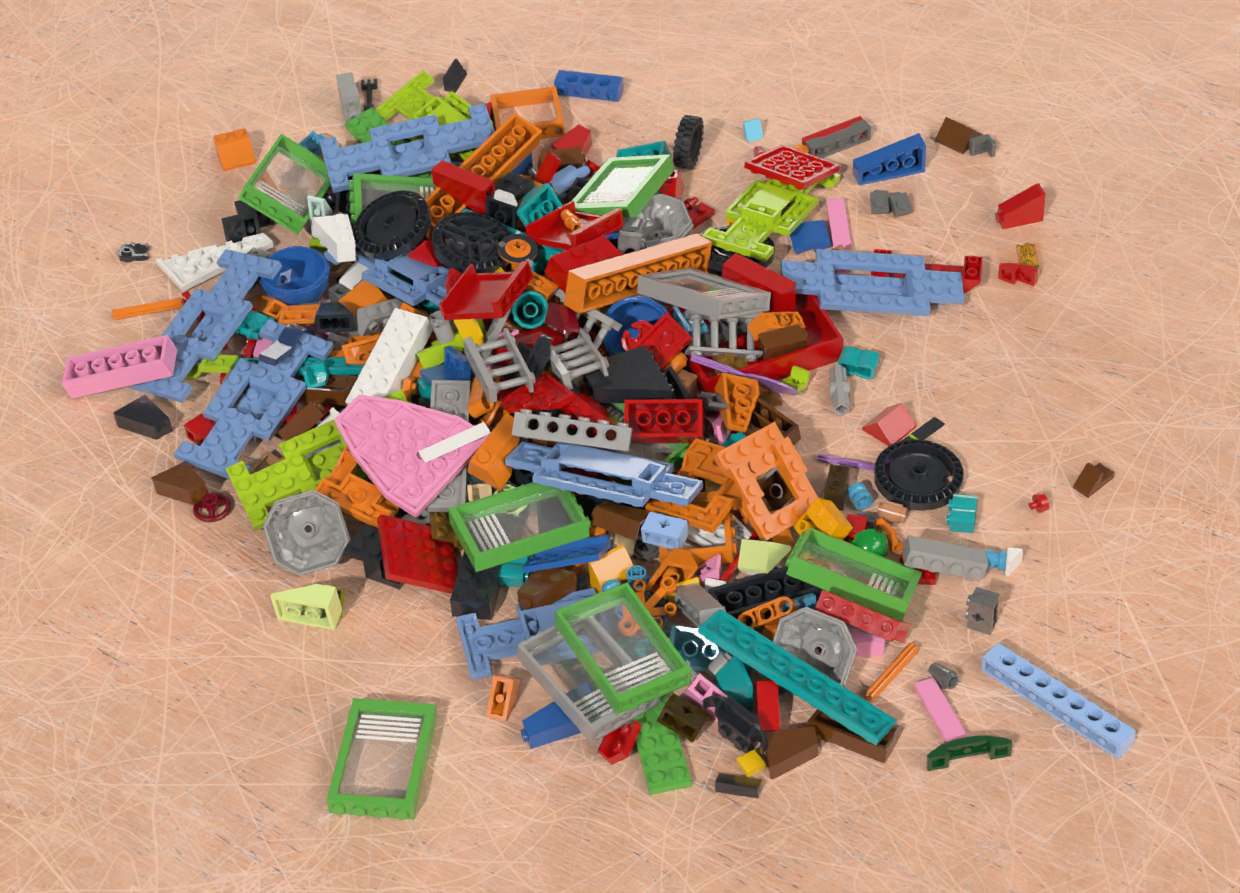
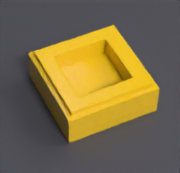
[736,749,766,777]

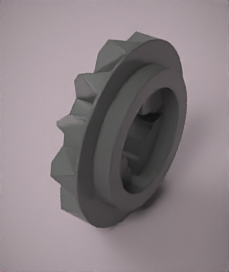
[633,537,659,561]

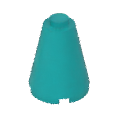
[512,291,548,329]

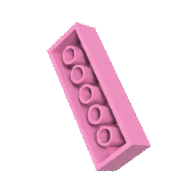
[62,335,177,399]

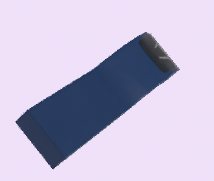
[259,323,316,366]

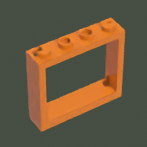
[490,86,565,139]
[659,491,737,566]

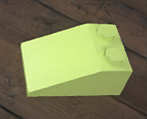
[271,584,342,630]

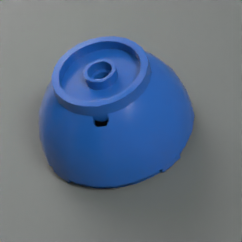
[258,246,330,306]
[603,295,671,356]

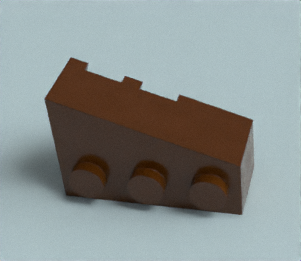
[733,397,801,445]

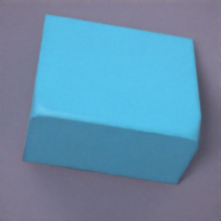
[743,118,763,142]

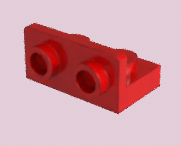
[597,720,642,765]

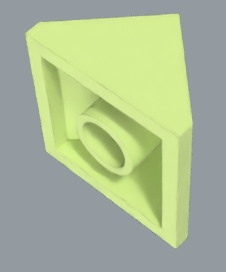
[738,539,791,574]

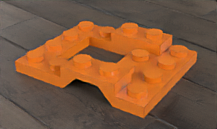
[713,422,818,541]
[645,438,742,533]
[315,446,400,528]

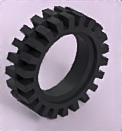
[673,114,704,170]

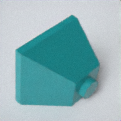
[713,656,753,712]

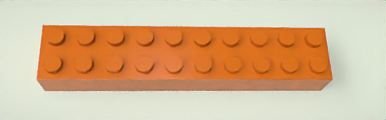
[425,113,542,240]
[564,234,712,314]

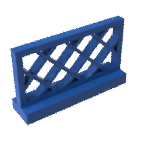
[522,534,612,573]

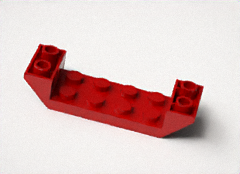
[871,249,983,294]

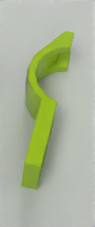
[184,355,239,379]

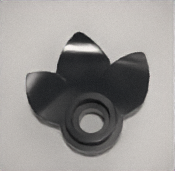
[118,242,150,262]

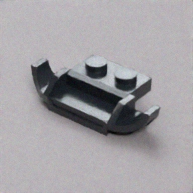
[503,334,553,392]
[703,695,768,755]

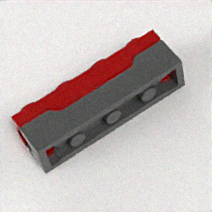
[802,116,871,158]

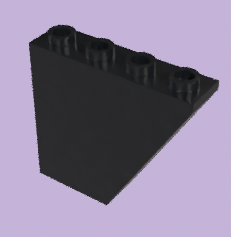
[581,345,674,403]

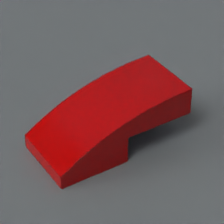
[998,263,1038,286]

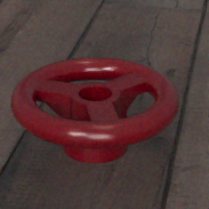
[193,493,231,523]

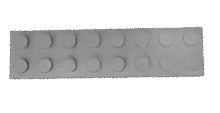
[425,380,470,512]

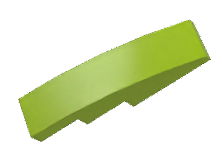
[416,320,487,369]

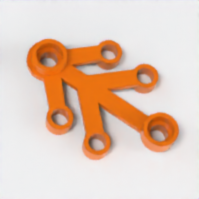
[618,577,677,638]

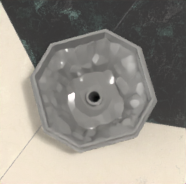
[635,194,693,248]
[262,490,351,576]
[773,607,857,687]

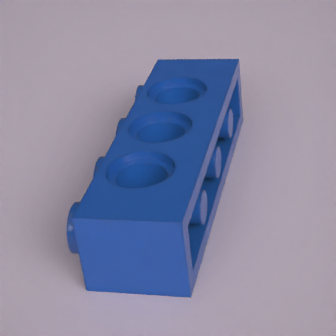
[554,70,624,102]

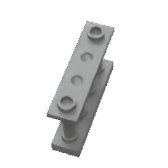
[547,289,622,362]
[685,309,763,362]
[547,327,609,390]
[464,328,536,403]

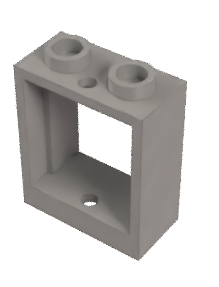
[336,72,361,123]

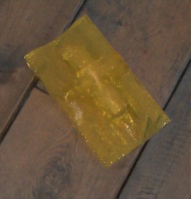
[1016,243,1039,269]
[712,353,748,376]

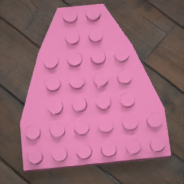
[334,394,489,518]

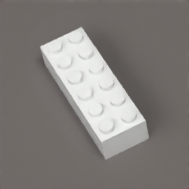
[345,308,433,406]

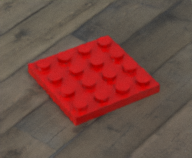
[744,145,840,190]
[377,514,458,594]

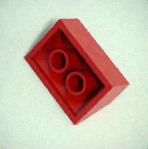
[559,392,623,441]

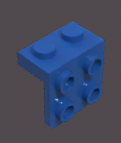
[420,346,472,384]

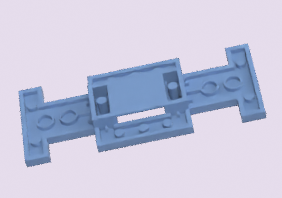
[319,103,495,193]
[324,234,450,306]
[128,249,282,403]
[174,319,334,480]
[456,575,671,681]

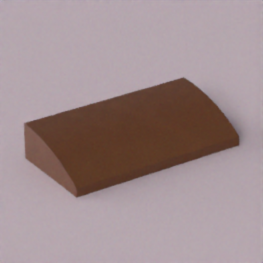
[298,374,359,406]
[807,709,903,763]

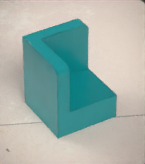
[303,360,329,388]

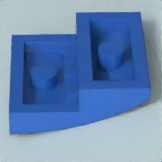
[790,220,832,255]

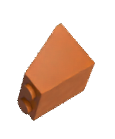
[337,280,390,317]

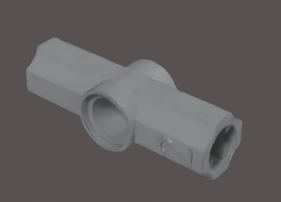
[829,365,850,416]

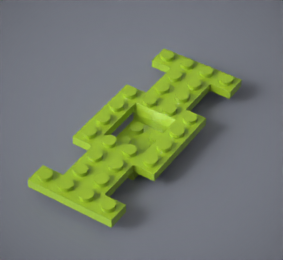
[375,70,493,161]
[701,173,840,261]
[225,389,408,531]

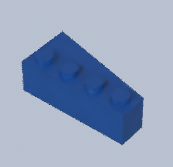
[853,133,926,186]

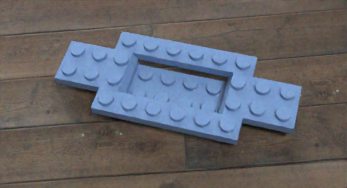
[780,249,965,316]
[505,441,703,507]

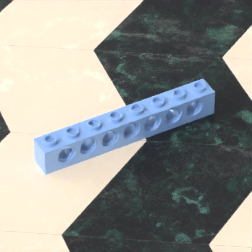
[981,643,1136,759]

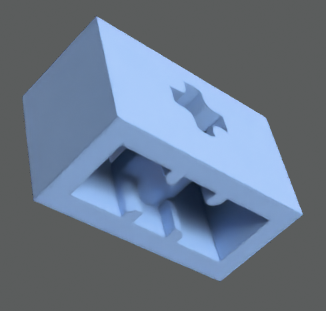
[641,512,689,549]

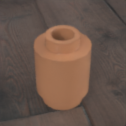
[877,500,908,524]

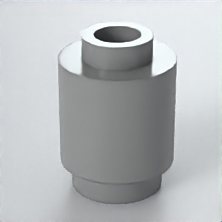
[706,651,734,681]

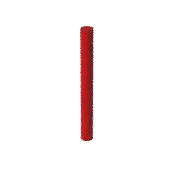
[719,530,759,583]

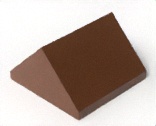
[935,117,983,154]
[757,467,795,511]

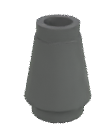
[928,663,959,690]

